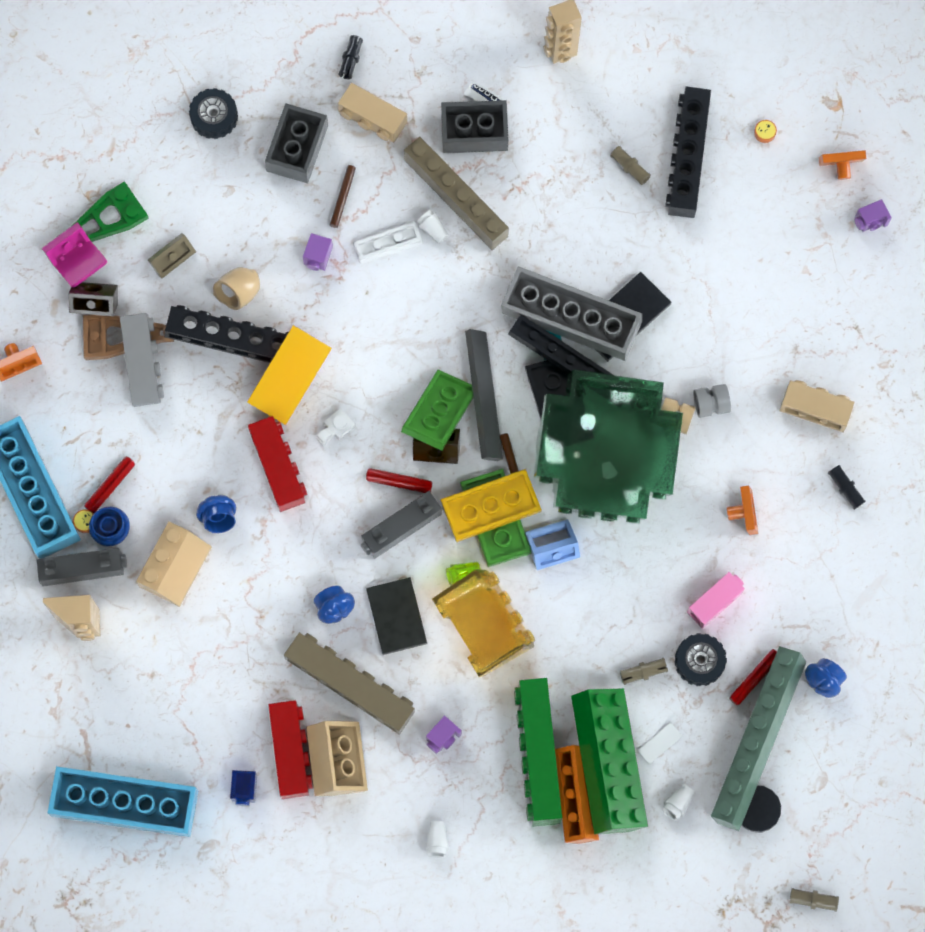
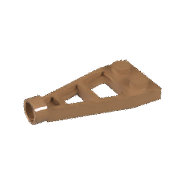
[83,315,174,360]

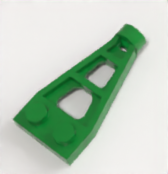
[57,181,149,242]

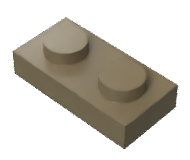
[148,233,196,278]

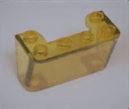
[432,569,535,677]

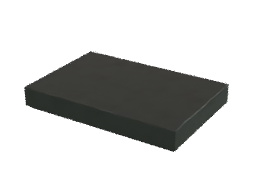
[366,577,427,655]

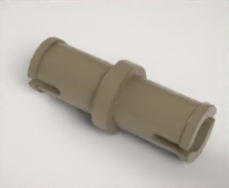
[610,146,651,185]
[620,658,668,685]
[789,888,839,912]

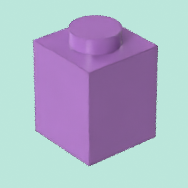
[303,233,333,271]

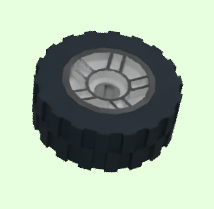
[189,88,238,139]
[674,633,727,686]

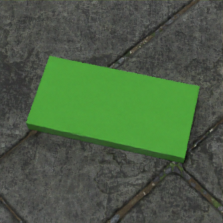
[401,370,474,450]
[460,469,531,567]

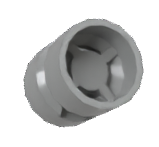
[693,384,731,418]

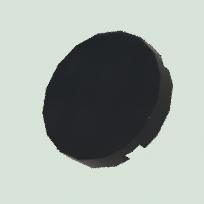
[741,785,781,833]

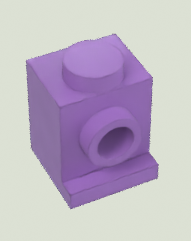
[854,199,892,232]
[426,715,462,754]

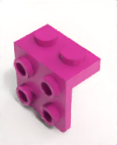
[41,222,107,287]

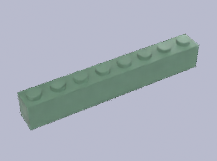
[711,646,806,831]

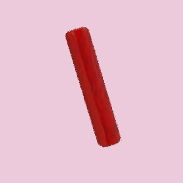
[84,456,135,513]
[366,468,433,493]
[729,649,777,706]

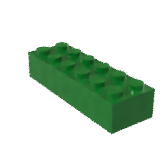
[514,678,562,827]
[571,688,648,835]

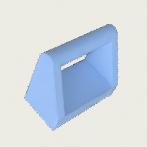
[525,519,580,570]

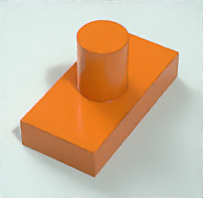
[818,150,867,180]
[0,343,42,382]
[727,485,759,535]

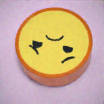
[754,120,777,143]
[73,509,94,533]

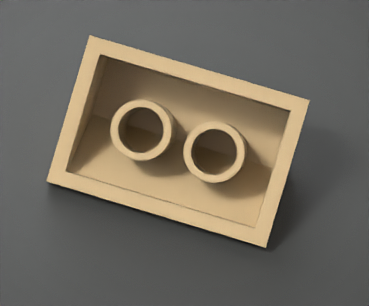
[136,521,212,607]
[43,595,101,641]
[306,721,368,796]

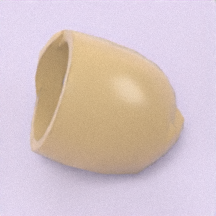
[213,267,260,310]

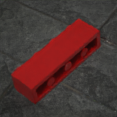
[248,416,308,512]
[268,700,313,799]

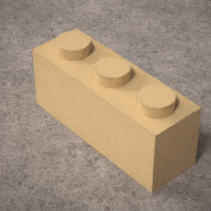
[338,82,407,143]
[779,380,855,432]

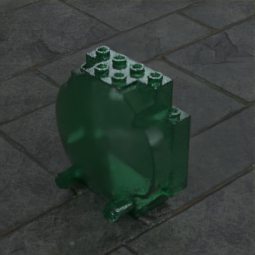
[534,370,683,524]

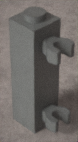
[360,491,442,559]
[36,548,127,586]

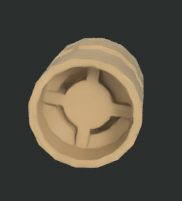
[656,397,696,434]

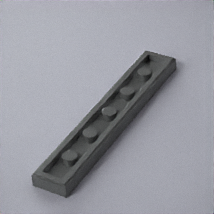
[465,329,503,461]

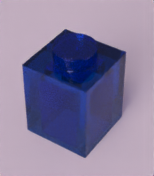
[230,770,257,806]

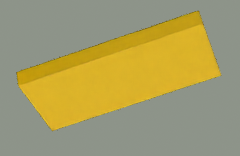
[247,325,332,425]
[441,469,542,543]

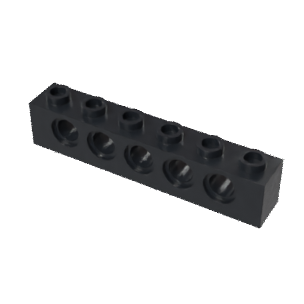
[665,86,711,218]
[164,305,289,363]

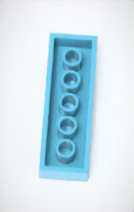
[0,416,81,559]
[47,766,199,837]

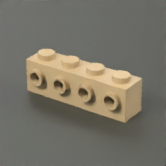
[543,0,582,64]

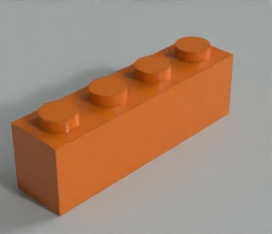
[555,745,599,844]

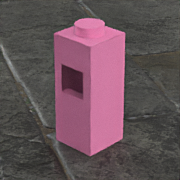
[687,572,745,629]

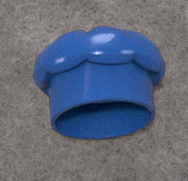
[196,495,236,533]
[89,507,130,546]
[314,586,355,624]
[805,658,847,698]

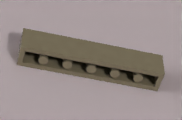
[404,137,509,250]
[284,632,415,735]

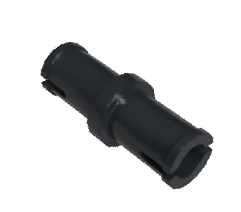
[339,35,363,80]
[828,465,866,510]

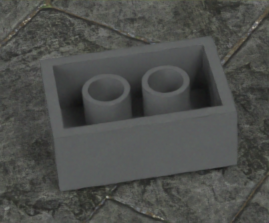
[441,100,509,153]
[265,103,328,184]

